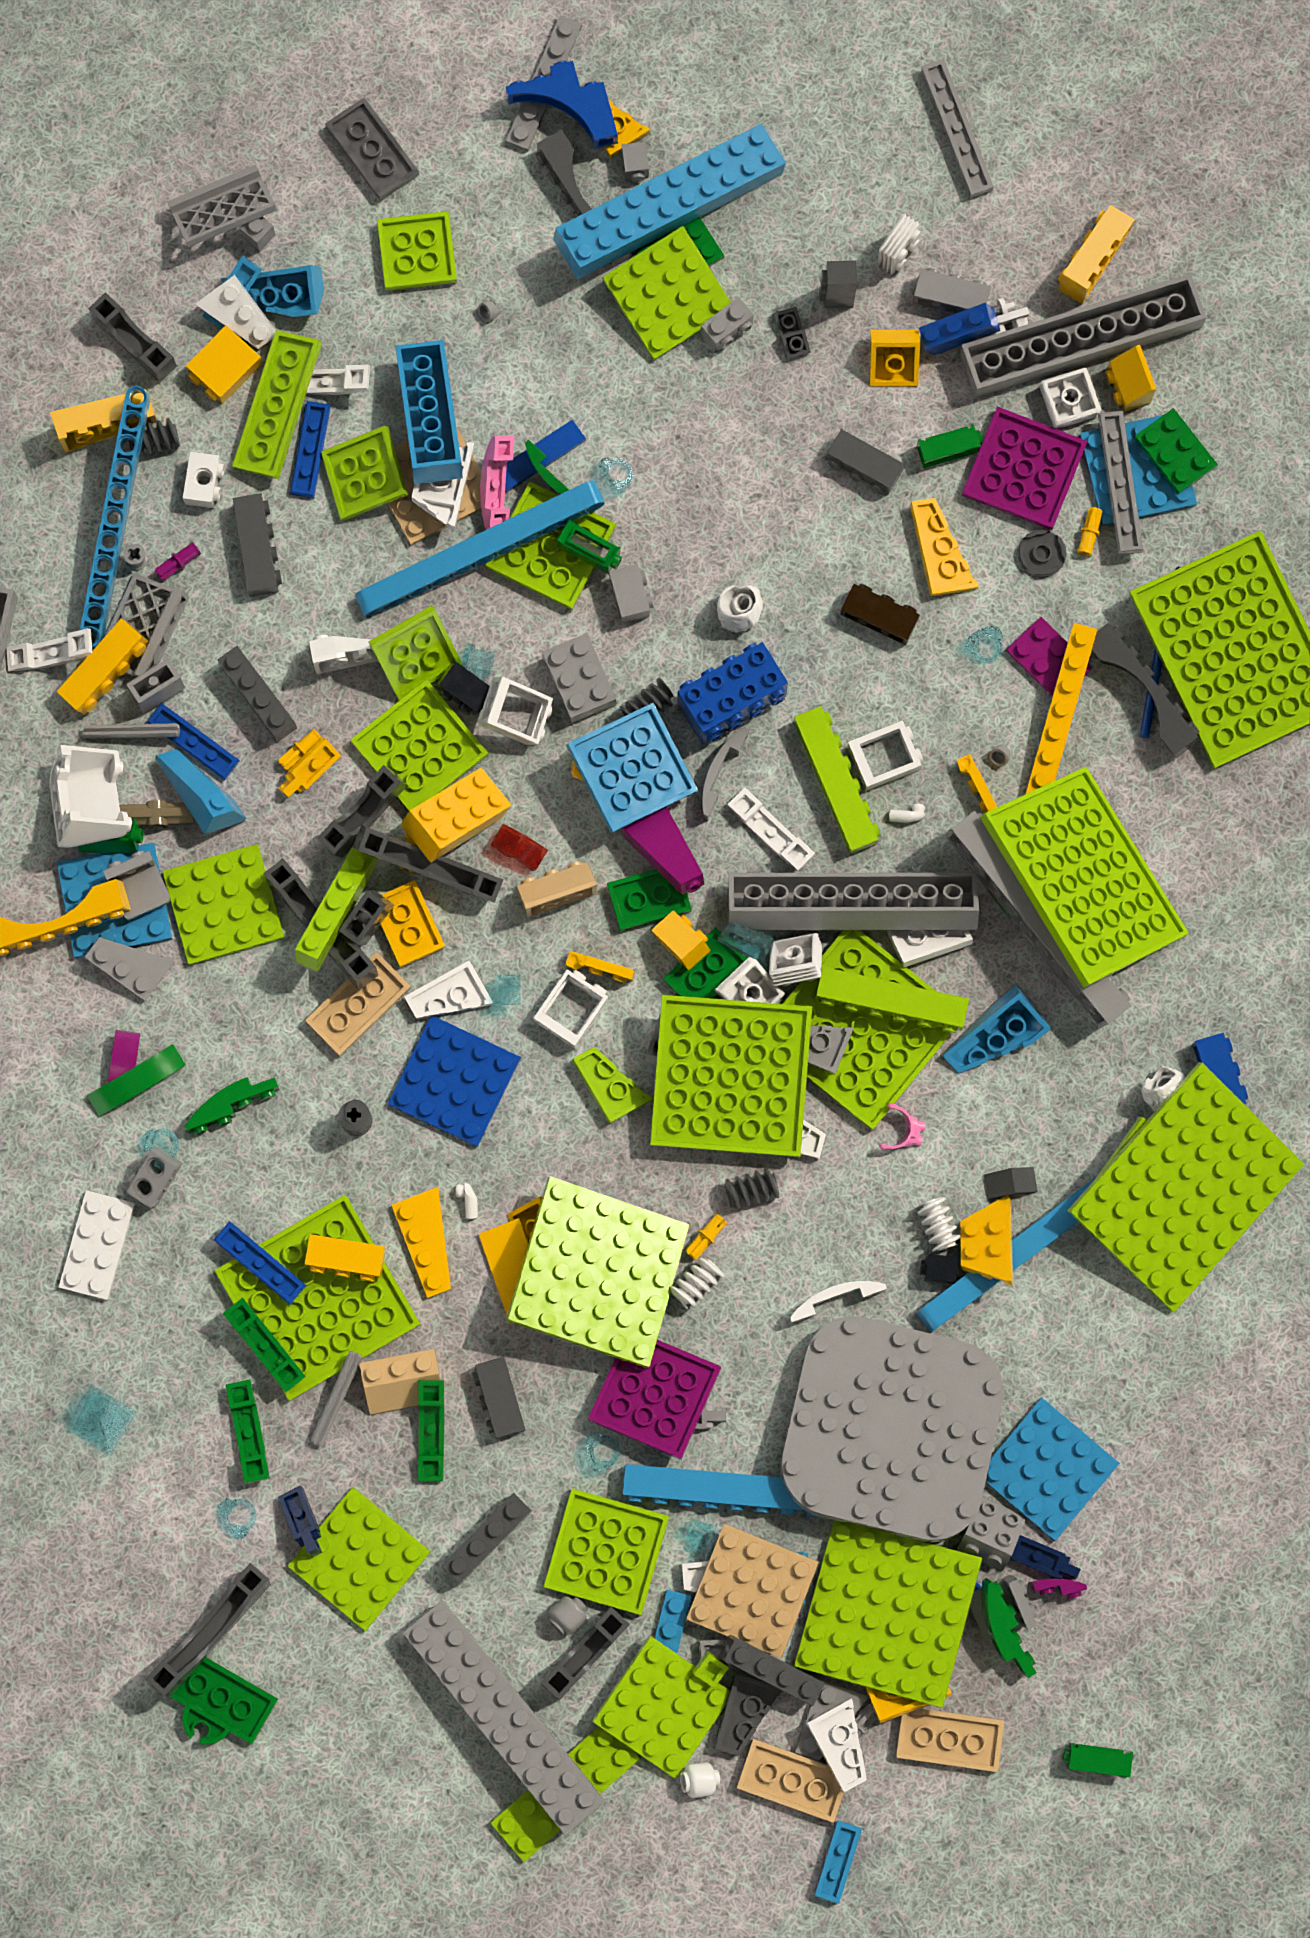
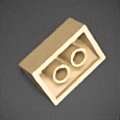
[517,861,597,918]
[359,1349,441,1415]

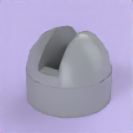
[478,301,499,322]
[989,745,1011,767]

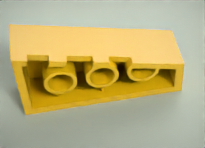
[1057,205,1135,304]
[50,389,157,453]

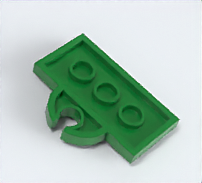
[171,1657,278,1745]

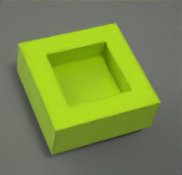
[692,1651,729,1688]

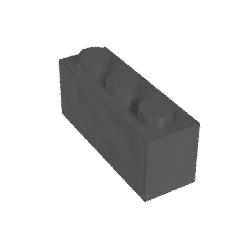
[819,260,857,308]
[826,429,905,495]
[472,1356,526,1439]

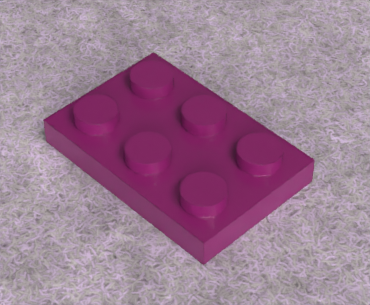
[1006,617,1093,697]

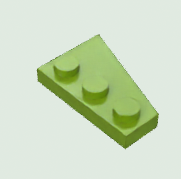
[572,1047,653,1124]

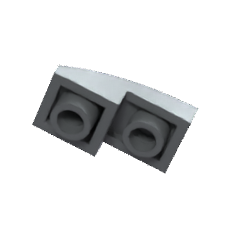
[772,307,811,359]

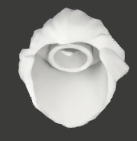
[717,585,763,633]
[1141,1066,1185,1112]

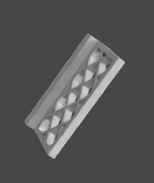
[167,165,277,247]
[105,573,190,678]

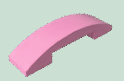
[480,435,515,530]

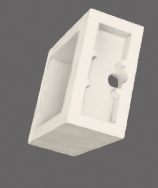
[478,677,553,746]
[847,721,923,791]
[533,969,608,1049]

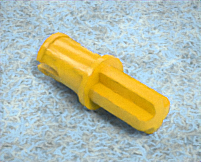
[1077,507,1103,556]
[278,728,322,770]
[685,1213,728,1260]

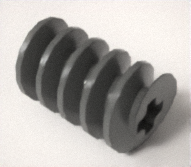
[128,418,180,456]
[619,678,674,716]
[338,1099,373,1137]
[725,1169,780,1209]

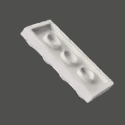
[59,1190,135,1300]

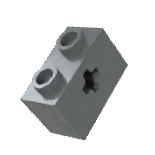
[339,890,394,945]

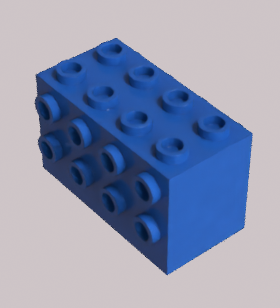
[677,642,788,745]

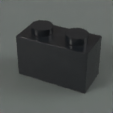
[435,661,490,716]

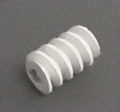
[917,1197,960,1253]
[670,1257,725,1311]

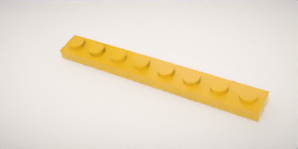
[1025,623,1097,794]

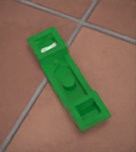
[525,440,570,494]
[87,1044,186,1116]
[223,1297,306,1392]
[226,1379,270,1484]
[418,1380,445,1481]

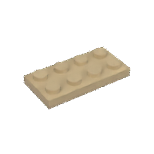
[305,952,411,1056]
[896,1708,1004,1772]
[736,1739,844,1823]

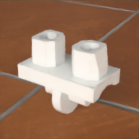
[991,298,1029,335]

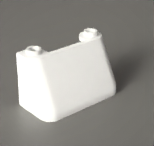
[49,745,132,848]

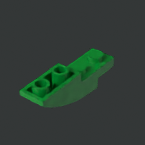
[185,1077,280,1135]
[981,1578,1037,1678]

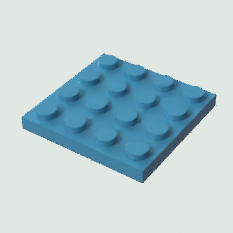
[1079,415,1197,526]
[566,703,698,833]
[57,843,173,958]
[986,1398,1120,1541]

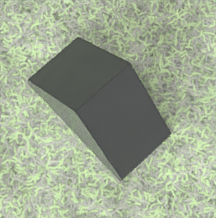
[984,1167,1038,1199]

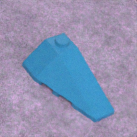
[221,265,324,317]
[155,749,246,834]
[943,984,1051,1073]

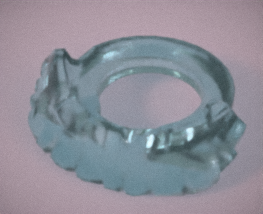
[599,457,634,493]
[965,626,1003,663]
[142,1128,179,1168]
[586,1431,620,1474]
[217,1498,256,1539]

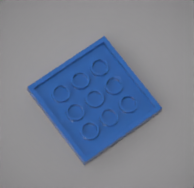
[388,1016,521,1147]

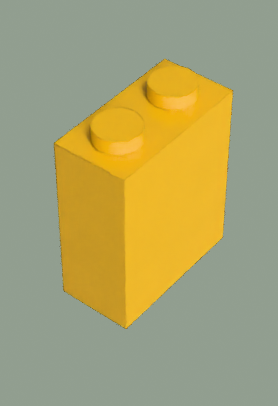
[186,325,263,404]

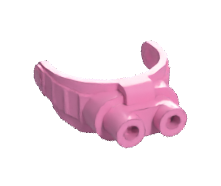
[879,1103,925,1150]

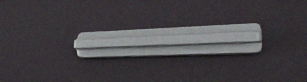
[83,723,180,739]
[310,1351,362,1446]

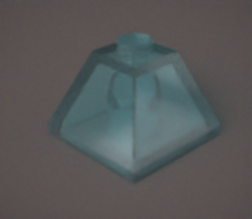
[67,1384,137,1455]

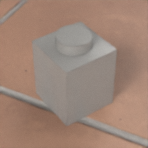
[622,142,649,182]
[239,216,276,252]

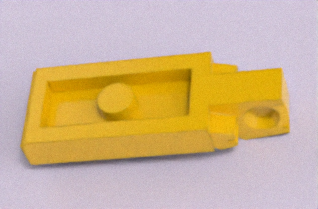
[278,737,341,798]
[957,754,997,814]
[565,951,635,984]

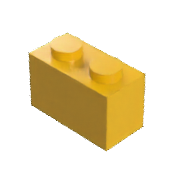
[651,911,710,971]

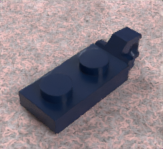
[278,1486,322,1557]
[1010,1535,1081,1579]

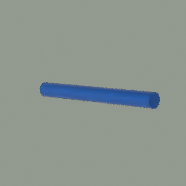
[1139,649,1162,738]

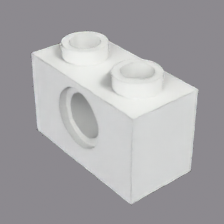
[183,452,225,508]

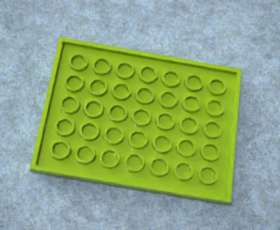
[1129,530,1310,769]
[980,767,1189,988]
[1067,1062,1304,1312]

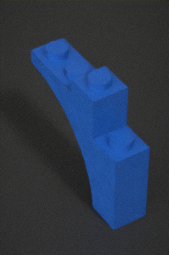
[506,61,618,149]

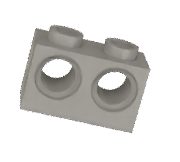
[126,1147,183,1208]

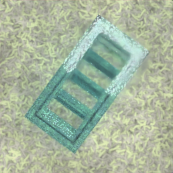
[717,922,774,964]

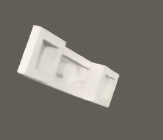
[306,365,370,395]
[6,628,92,672]
[728,788,815,871]
[789,1281,887,1324]

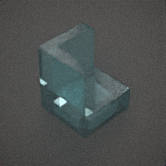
[462,643,495,676]
[495,975,521,1008]
[685,1519,717,1556]

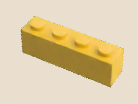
[56,618,149,715]

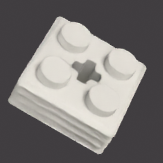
[877,214,921,275]
[1040,368,1101,429]
[769,933,822,986]
[715,957,784,1003]

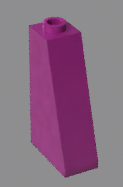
[621,807,704,895]

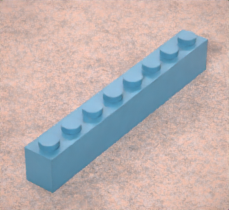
[623,1464,819,1517]

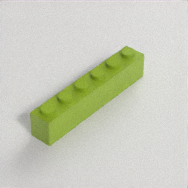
[793,706,881,855]
[295,848,380,972]
[815,967,969,1034]

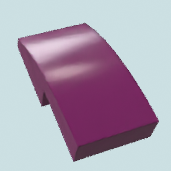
[108,1030,140,1082]
[1031,1579,1087,1599]

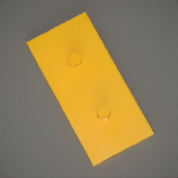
[479,1218,529,1324]

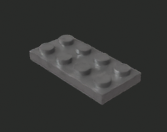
[325,97,419,201]

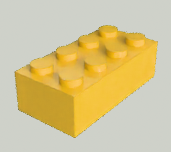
[400,767,511,862]

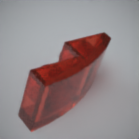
[490,824,548,871]

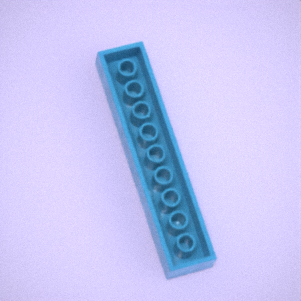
[553,123,786,279]

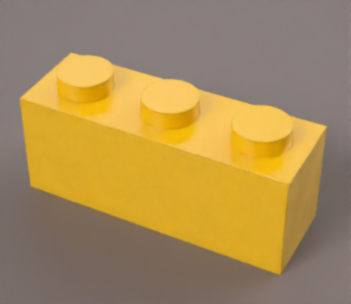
[305,1234,386,1282]

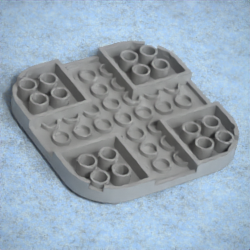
[780,1316,1004,1542]

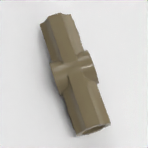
[119,800,195,829]

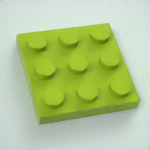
[377,211,457,291]
[321,425,408,521]
[368,605,463,700]

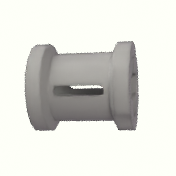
[124,544,148,571]

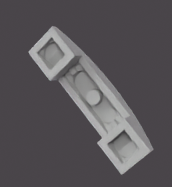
[702,727,749,821]

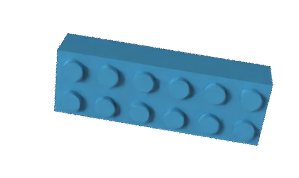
[396,340,463,484]

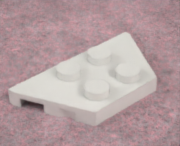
[412,442,474,530]

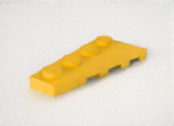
[910,498,979,597]
[392,1187,451,1298]

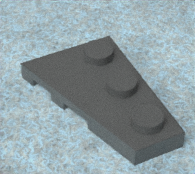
[713,1673,782,1756]

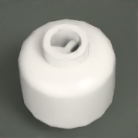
[680,1762,720,1798]

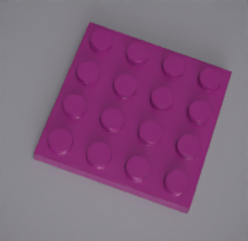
[962,406,1088,531]
[588,1340,722,1460]

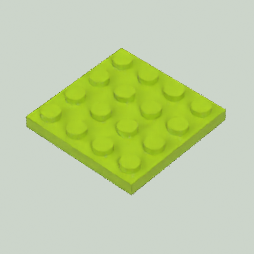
[601,226,731,360]
[485,481,616,610]
[350,679,489,812]
[162,844,285,966]
[288,1487,431,1631]
[544,1488,669,1615]
[592,1635,730,1779]

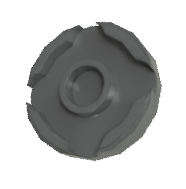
[1018,529,1067,578]

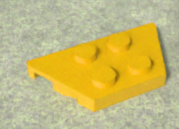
[960,1195,1013,1286]

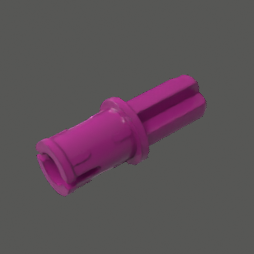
[155,542,201,581]

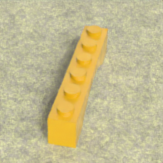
[0,879,131,956]

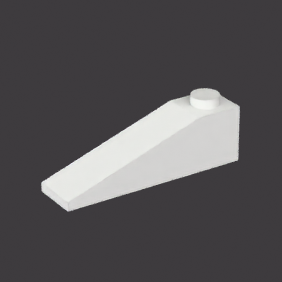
[309,635,378,675]

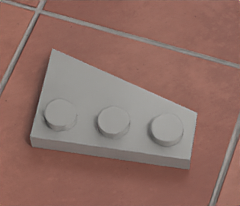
[808,1026,854,1075]
[795,1679,868,1761]

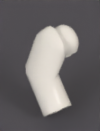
[889,804,926,823]
[456,1183,478,1219]

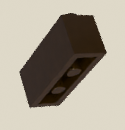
[840,584,920,645]

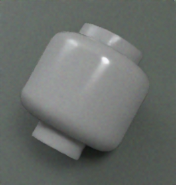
[549,1596,587,1635]

